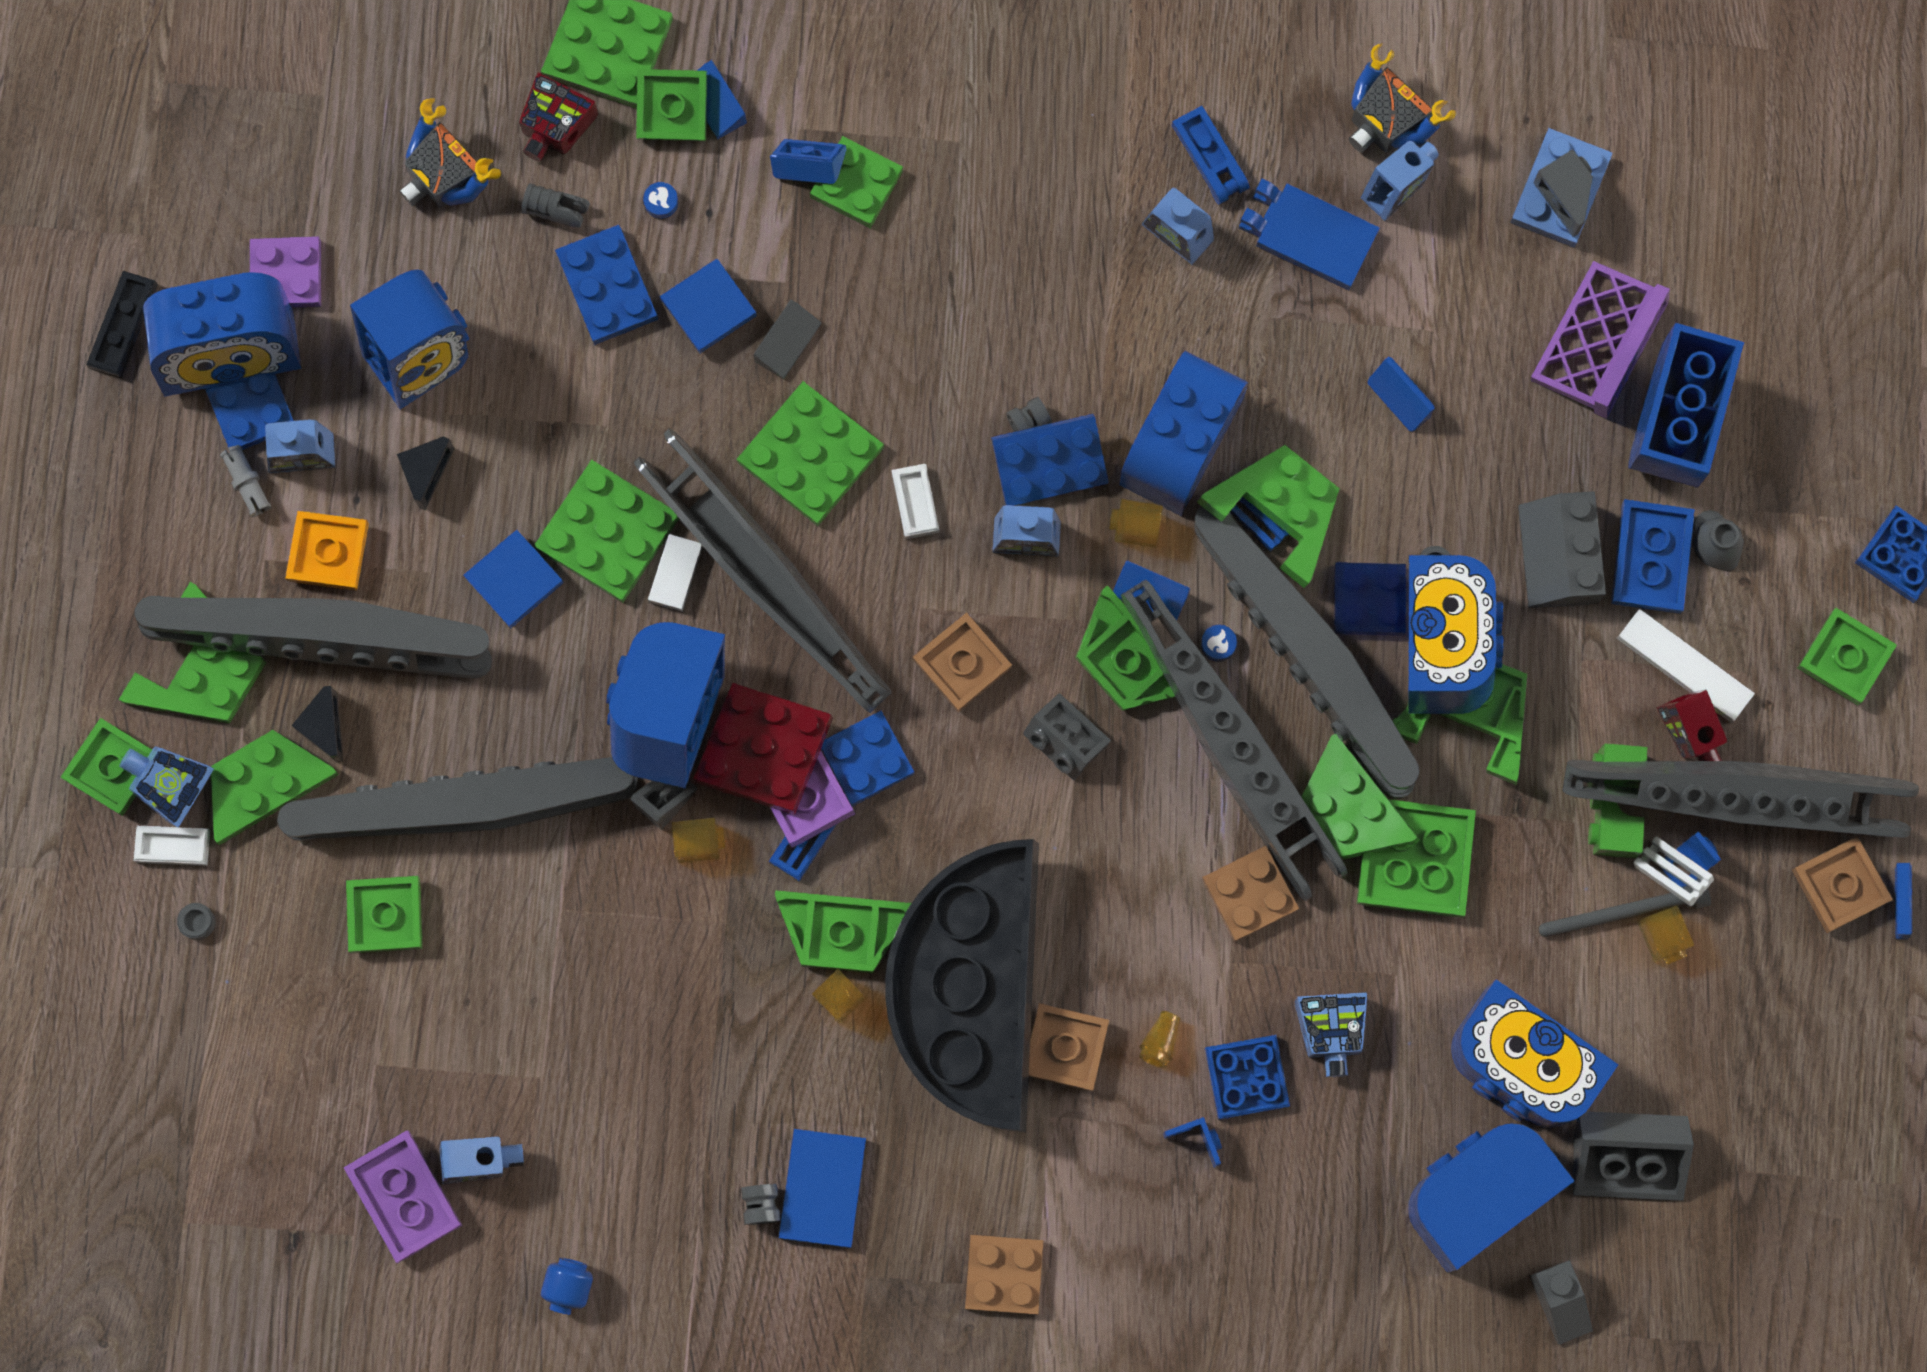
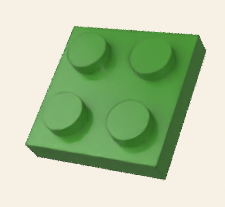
[636,69,708,141]
[810,136,903,229]
[1797,608,1897,706]
[60,718,152,816]
[346,876,423,953]

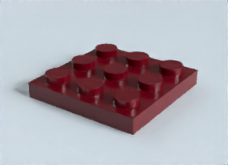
[694,683,833,815]

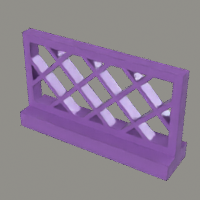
[1531,261,1670,419]

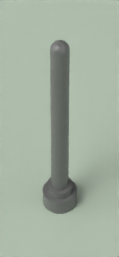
[1539,879,1711,937]

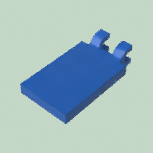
[1239,178,1380,291]

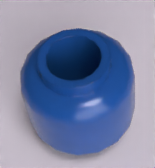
[541,1257,593,1315]

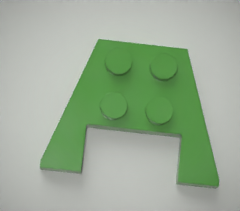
[1197,445,1340,588]
[119,582,266,723]
[1393,664,1527,785]

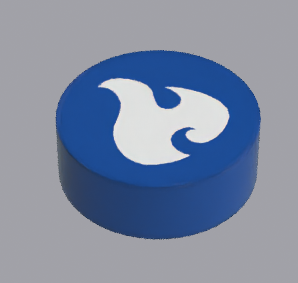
[643,182,679,219]
[1201,625,1237,662]

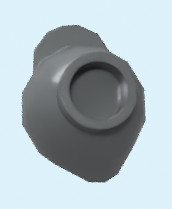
[1692,510,1744,571]

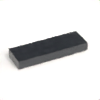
[86,271,158,378]

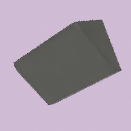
[753,299,821,380]

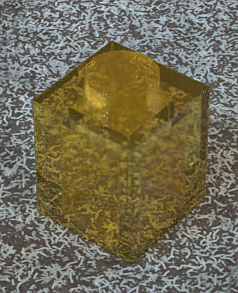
[1109,499,1163,548]
[672,818,726,863]
[1638,905,1695,965]
[812,969,864,1025]

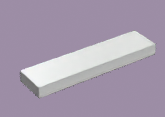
[1617,609,1755,723]

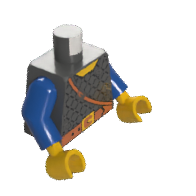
[1349,43,1456,153]
[399,98,501,207]

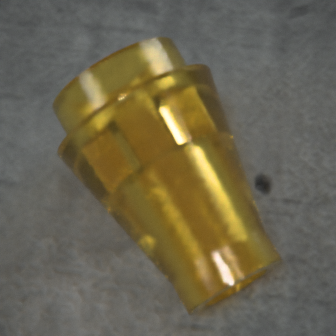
[1139,1011,1181,1068]

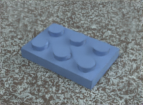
[1510,128,1613,248]

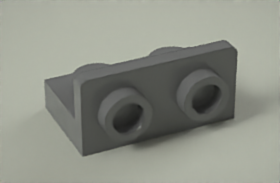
[1023,693,1111,780]

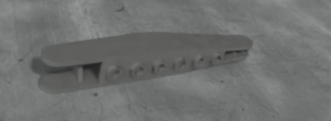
[634,428,892,713]
[1194,507,1419,799]
[1121,579,1348,901]
[135,596,492,679]
[277,757,638,841]
[1562,760,1919,838]

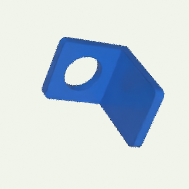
[1660,832,1721,887]
[1163,1117,1222,1168]

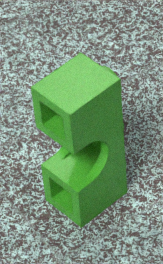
[1588,743,1648,858]

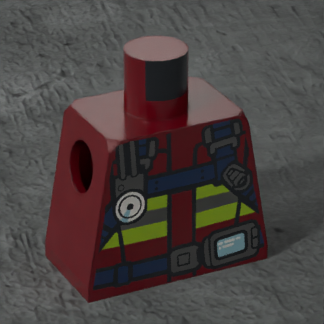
[519,72,599,162]
[1656,689,1727,761]

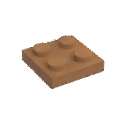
[912,612,1012,713]
[1792,836,1893,933]
[1202,846,1299,943]
[1029,1003,1109,1092]
[965,1235,1044,1315]

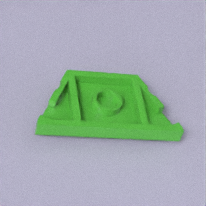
[1075,585,1175,711]
[211,730,339,845]
[1302,734,1420,859]
[775,890,912,973]

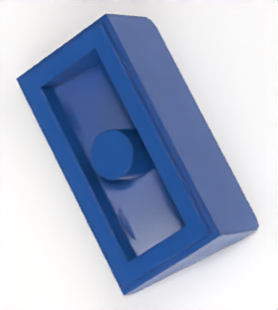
[697,60,747,140]
[770,139,847,184]
[1367,357,1435,432]
[1113,561,1190,621]

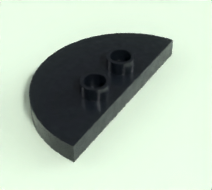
[885,839,1039,1133]

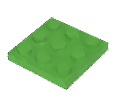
[541,0,673,109]
[736,381,884,526]
[534,460,679,603]
[1356,799,1476,918]

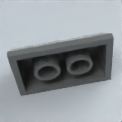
[1518,491,1606,608]
[1573,1111,1694,1201]

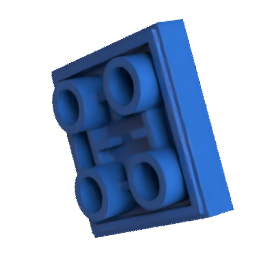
[660,259,757,354]
[1855,505,1927,603]
[463,530,564,629]
[1205,1035,1290,1120]

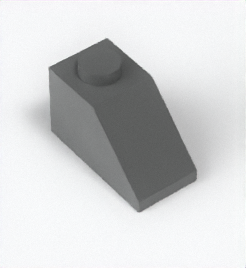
[1533,149,1593,237]
[1529,1260,1593,1345]

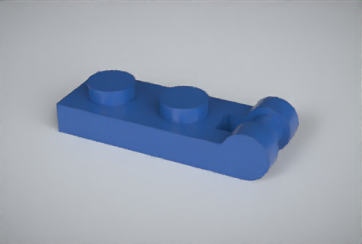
[1172,106,1250,205]

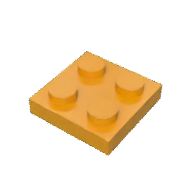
[285,511,369,591]

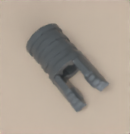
[521,183,590,228]

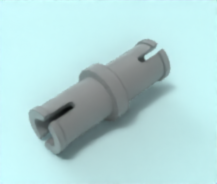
[220,445,272,517]

